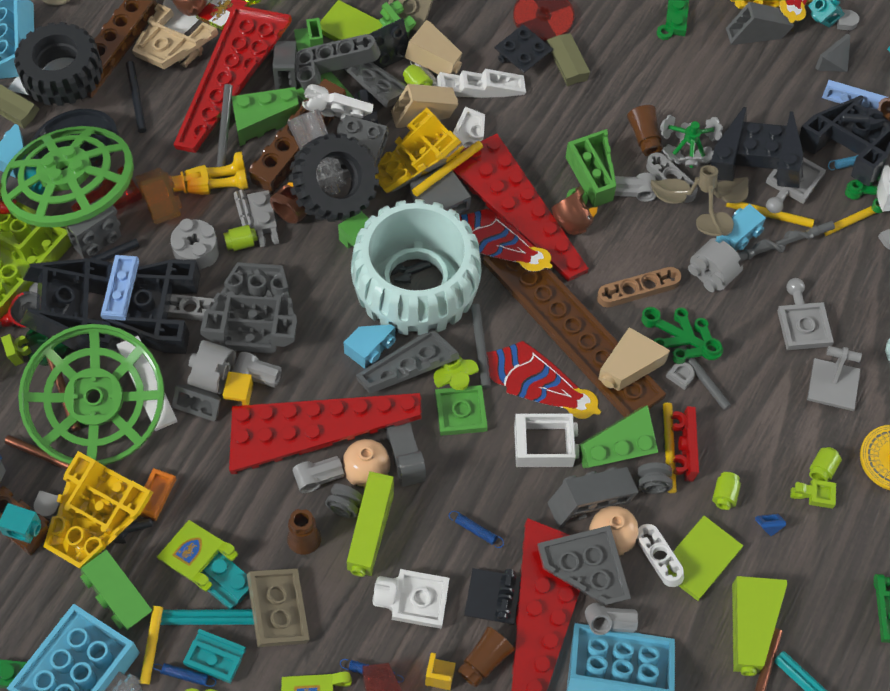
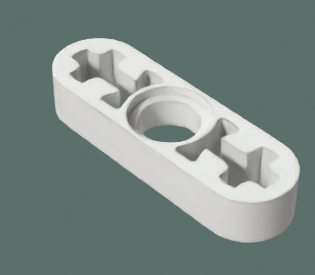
[637,524,684,587]

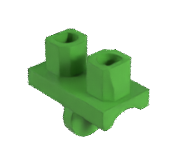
[379,0,416,37]

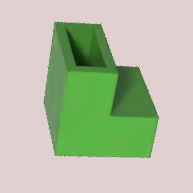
[294,18,323,52]
[338,211,369,249]

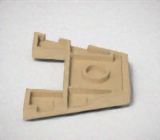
[132,3,219,70]

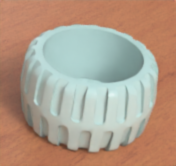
[351,199,482,336]

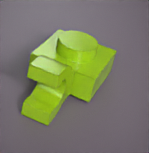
[790,479,836,509]

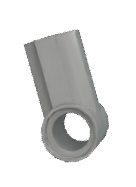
[614,173,656,202]
[232,352,282,388]
[292,456,344,493]
[585,603,638,635]

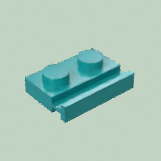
[201,552,249,609]
[183,629,246,684]

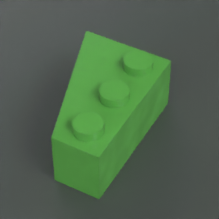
[232,87,299,146]
[565,129,616,207]
[579,405,658,468]
[80,549,152,631]

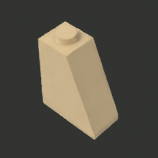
[405,20,462,74]
[391,84,458,128]
[598,327,670,391]

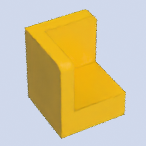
[223,371,253,406]
[425,652,456,690]

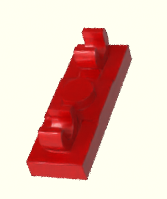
[671,406,699,482]

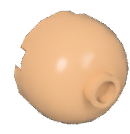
[342,439,390,488]
[589,506,638,556]

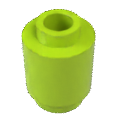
[403,64,433,86]
[223,224,258,251]
[809,447,842,481]
[712,472,741,510]

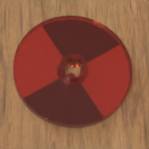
[513,0,574,40]

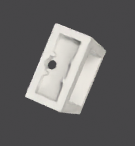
[514,414,579,467]

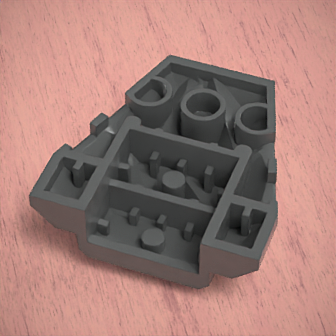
[200,262,297,354]

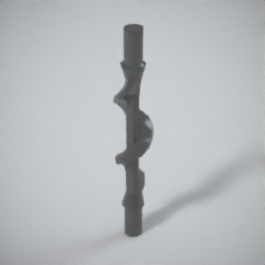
[738,221,835,263]

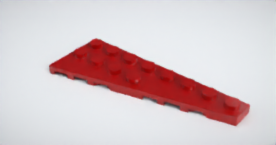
[173,5,292,153]
[443,134,589,282]
[229,393,422,474]
[511,518,580,691]

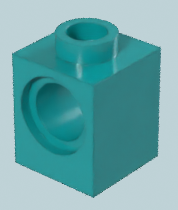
[0,503,41,543]

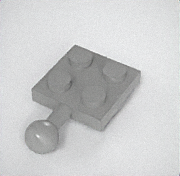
[766,157,826,213]
[777,278,834,350]

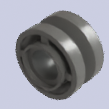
[638,462,673,494]
[325,484,363,519]

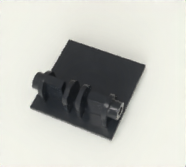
[370,18,409,69]
[494,24,553,73]
[464,568,521,625]

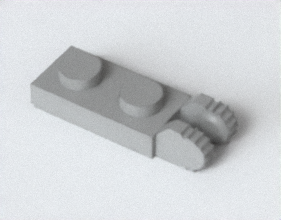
[247,190,279,247]

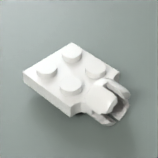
[302,84,373,121]
[372,569,449,629]

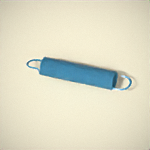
[828,155,858,170]

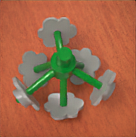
[660,115,723,168]

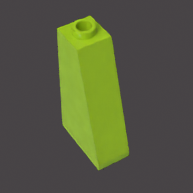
[347,471,394,577]
[732,576,787,676]

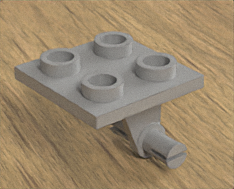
[807,345,862,411]

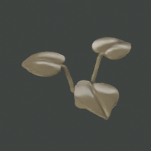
[651,165,749,236]

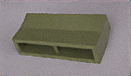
[547,33,590,86]
[0,84,40,129]

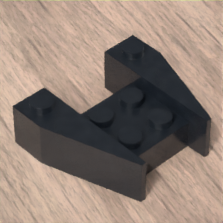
[799,95,890,187]
[711,107,803,188]
[20,258,113,351]
[103,259,201,354]

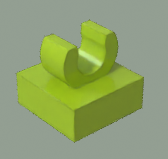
[1,334,32,366]

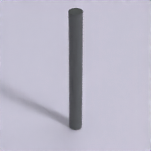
[217,84,233,167]
[471,304,491,389]
[670,336,731,411]

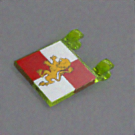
[195,0,261,30]

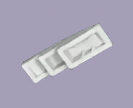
[437,69,526,98]
[116,336,177,431]

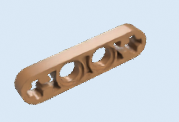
[597,267,681,308]

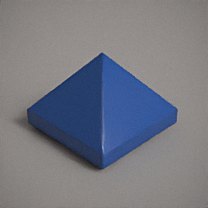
[755,514,786,536]

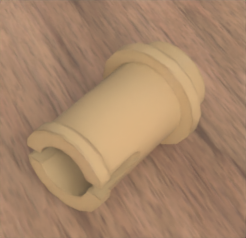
[178,46,203,68]

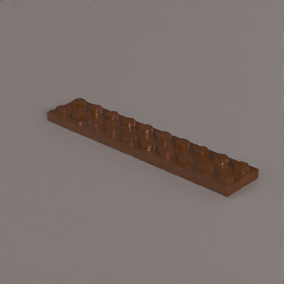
[482,255,666,417]

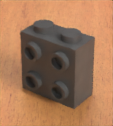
[333,115,389,167]
[410,168,471,214]
[65,197,122,259]

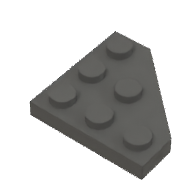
[537,525,631,606]

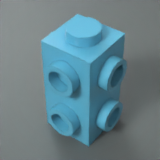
[715,204,766,251]

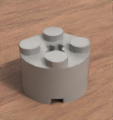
[171,219,219,271]
[688,238,743,292]
[187,340,236,394]

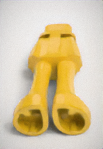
[171,151,249,195]

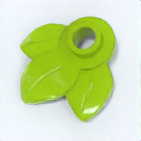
[434,356,479,390]

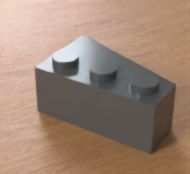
[547,467,639,528]

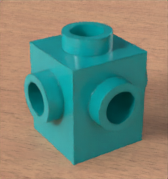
[808,0,845,28]

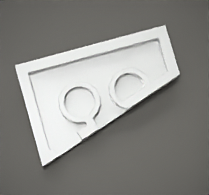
[453,107,485,148]

